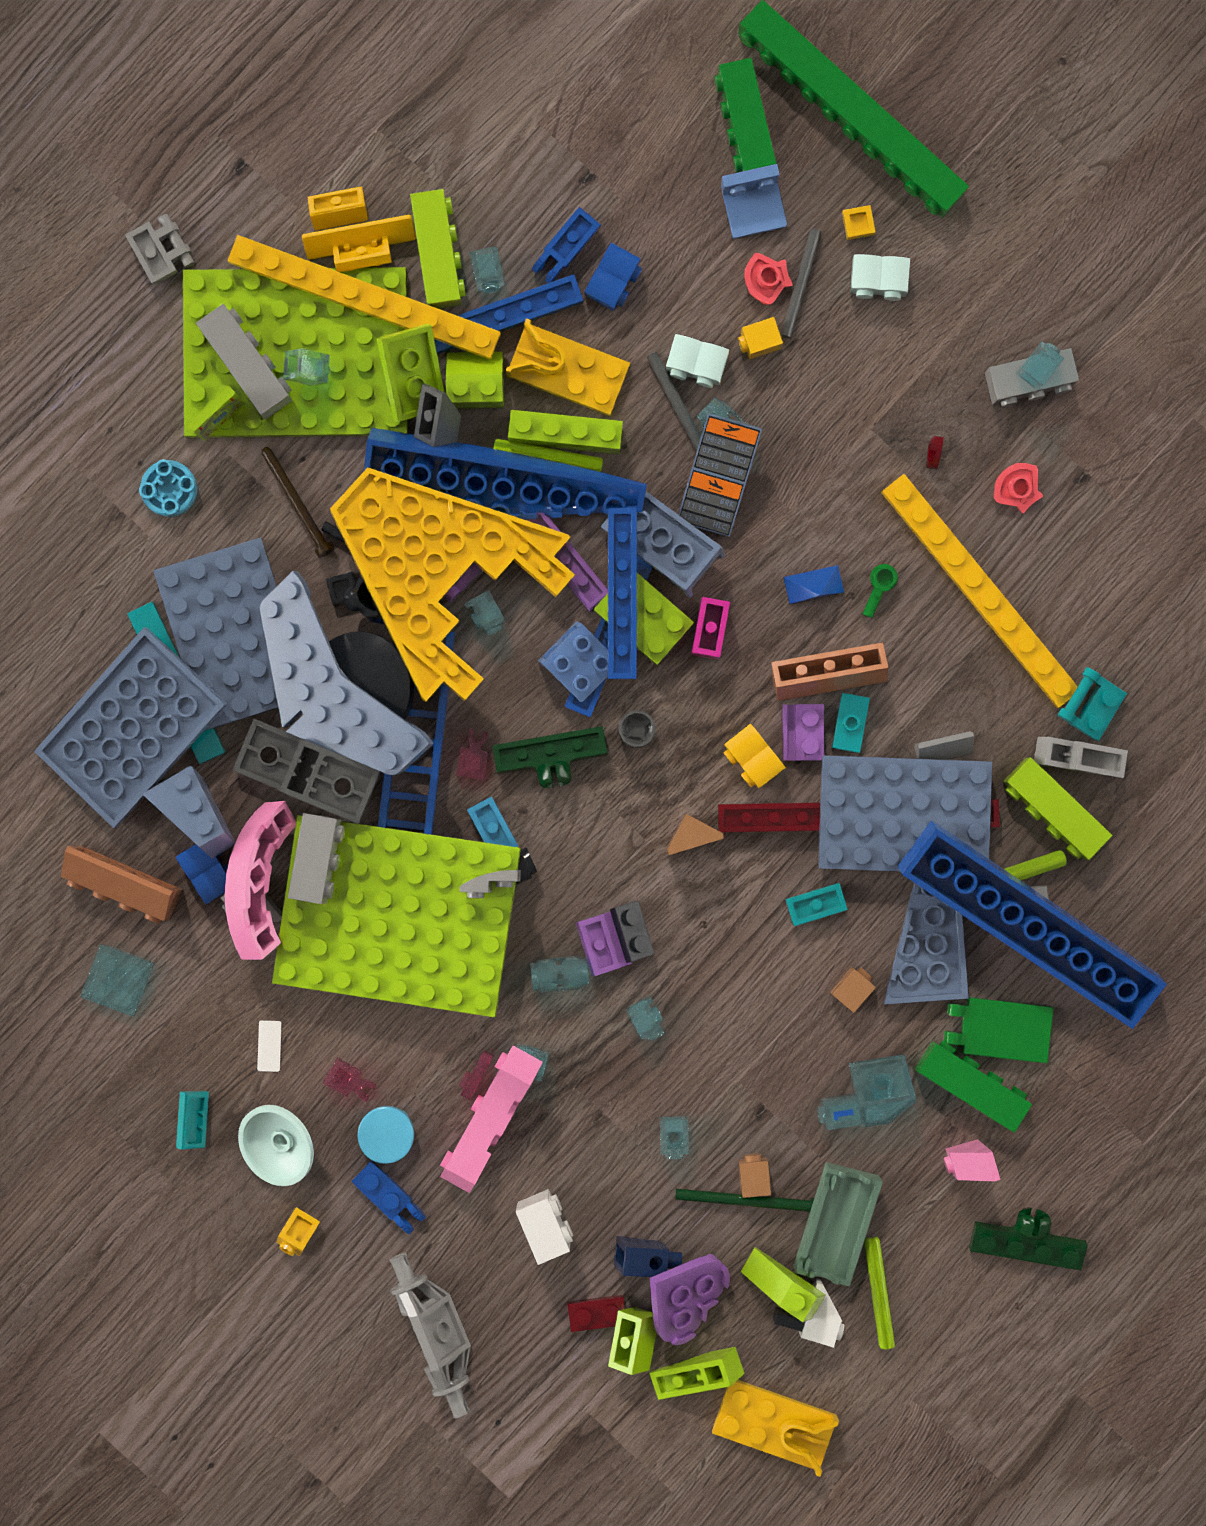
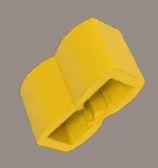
[723,724,786,789]

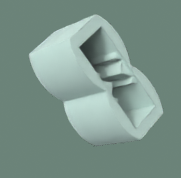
[850,254,910,301]
[666,334,729,388]

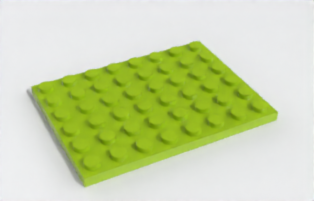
[183,267,408,438]
[272,815,521,1017]

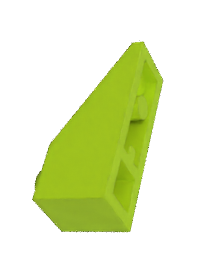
[741,1247,826,1322]
[650,1347,745,1400]

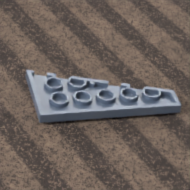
[883,883,968,1004]

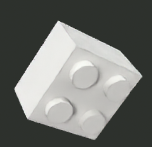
[516,1189,573,1265]

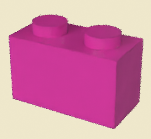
[691,597,730,660]

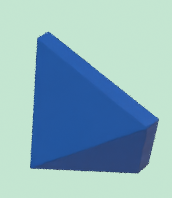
[783,565,844,605]

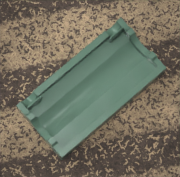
[793,1162,883,1286]

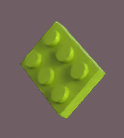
[376,324,445,422]
[594,573,694,665]

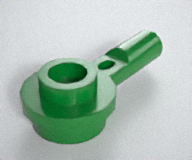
[862,564,898,618]

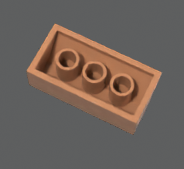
[61,845,183,924]

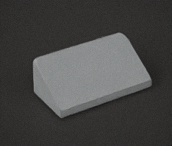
[914,731,974,760]

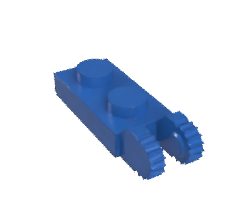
[531,207,601,283]
[351,1160,426,1234]

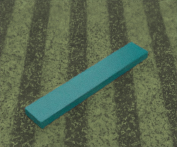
[127,601,226,764]

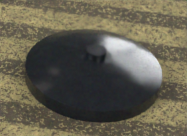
[329,632,414,720]

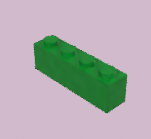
[714,57,776,173]
[915,1041,1032,1133]

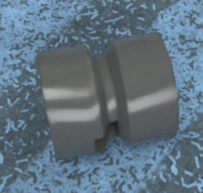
[619,711,655,748]

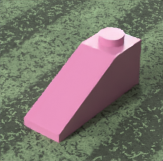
[943,1139,1000,1181]

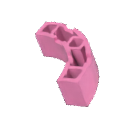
[225,801,296,960]
[440,1046,543,1193]

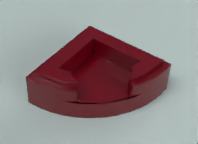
[926,436,944,469]

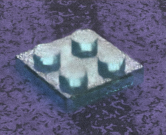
[80,944,155,1016]

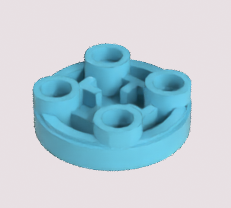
[139,459,198,517]
[357,1106,415,1164]

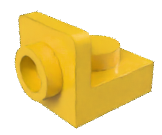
[276,1207,320,1256]

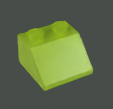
[446,351,504,409]

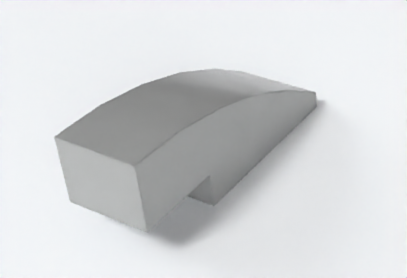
[1034,737,1128,778]

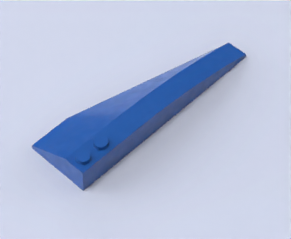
[363,428,647,520]

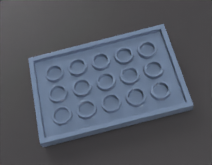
[153,538,278,731]
[34,627,228,828]
[818,755,992,871]

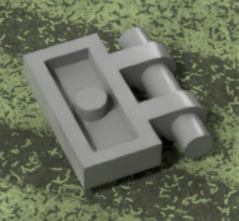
[125,214,195,286]

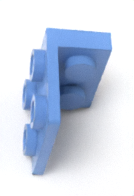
[721,164,787,239]
[538,621,608,702]

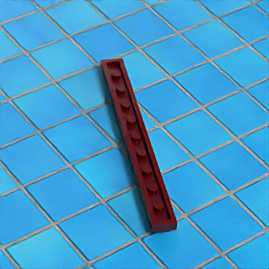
[718,799,1000,832]

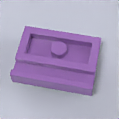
[782,704,824,761]
[576,912,632,976]

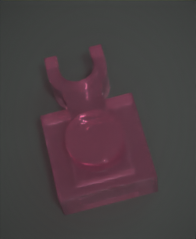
[456,729,489,780]
[459,1050,494,1100]
[323,1057,376,1102]

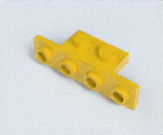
[302,215,416,272]

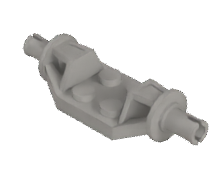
[389,1252,471,1418]

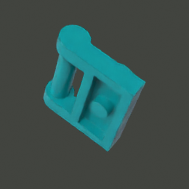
[1057,667,1127,741]

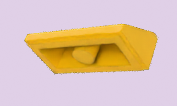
[308,187,368,230]

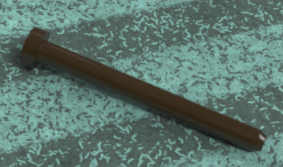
[261,447,335,558]

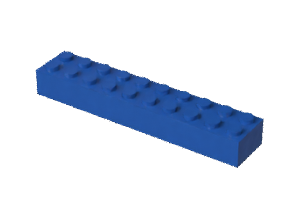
[898,820,1167,1029]

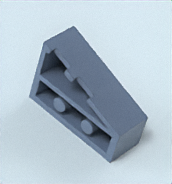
[143,766,236,858]

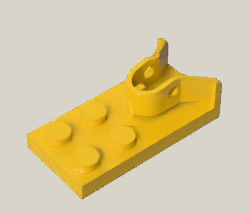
[506,319,630,416]
[712,1380,839,1476]

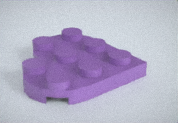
[650,1254,730,1345]

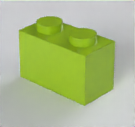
[608,1307,656,1375]

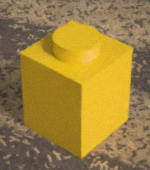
[738,317,783,360]

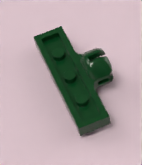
[492,726,608,788]
[969,1207,1088,1271]

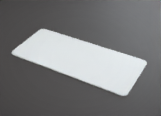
[257,1021,281,1072]

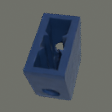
[613,1236,682,1277]

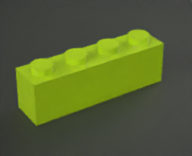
[410,189,466,309]
[508,410,623,455]
[1003,757,1112,860]

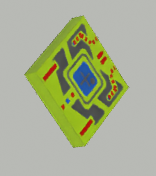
[187,386,245,442]

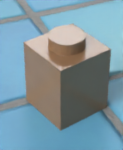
[830,967,876,1013]
[738,1153,771,1198]

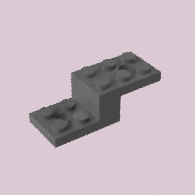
[233,719,381,824]

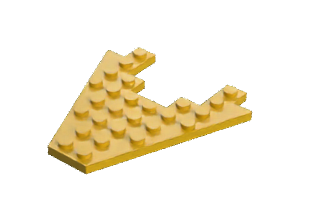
[330,467,575,702]

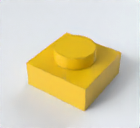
[842,205,875,240]

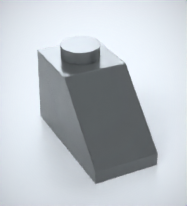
[414,384,461,447]

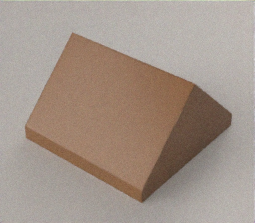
[666,814,724,855]

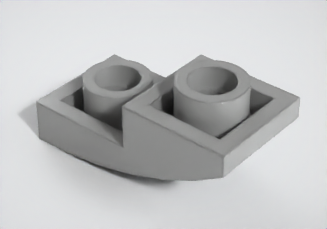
[460,870,521,898]

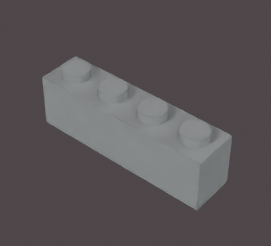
[196,304,292,420]

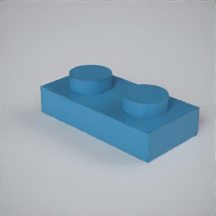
[467,796,518,847]

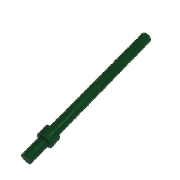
[675,1188,814,1214]

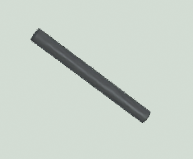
[780,229,821,339]
[647,352,701,451]

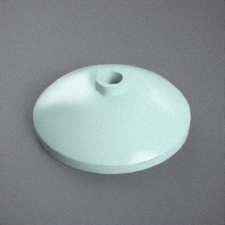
[238,1105,314,1186]

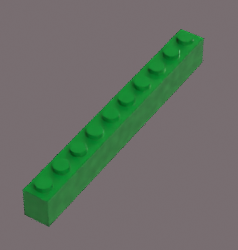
[738,0,969,218]

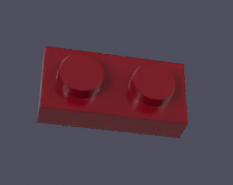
[568,1295,625,1332]

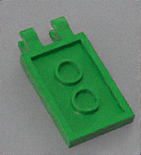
[943,997,1054,1063]

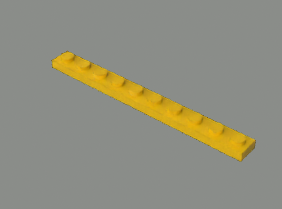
[228,235,501,360]
[881,474,1078,708]

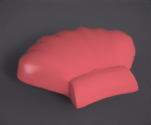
[744,253,793,305]
[994,463,1043,513]

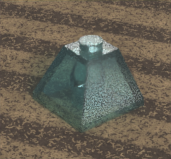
[849,1054,916,1128]

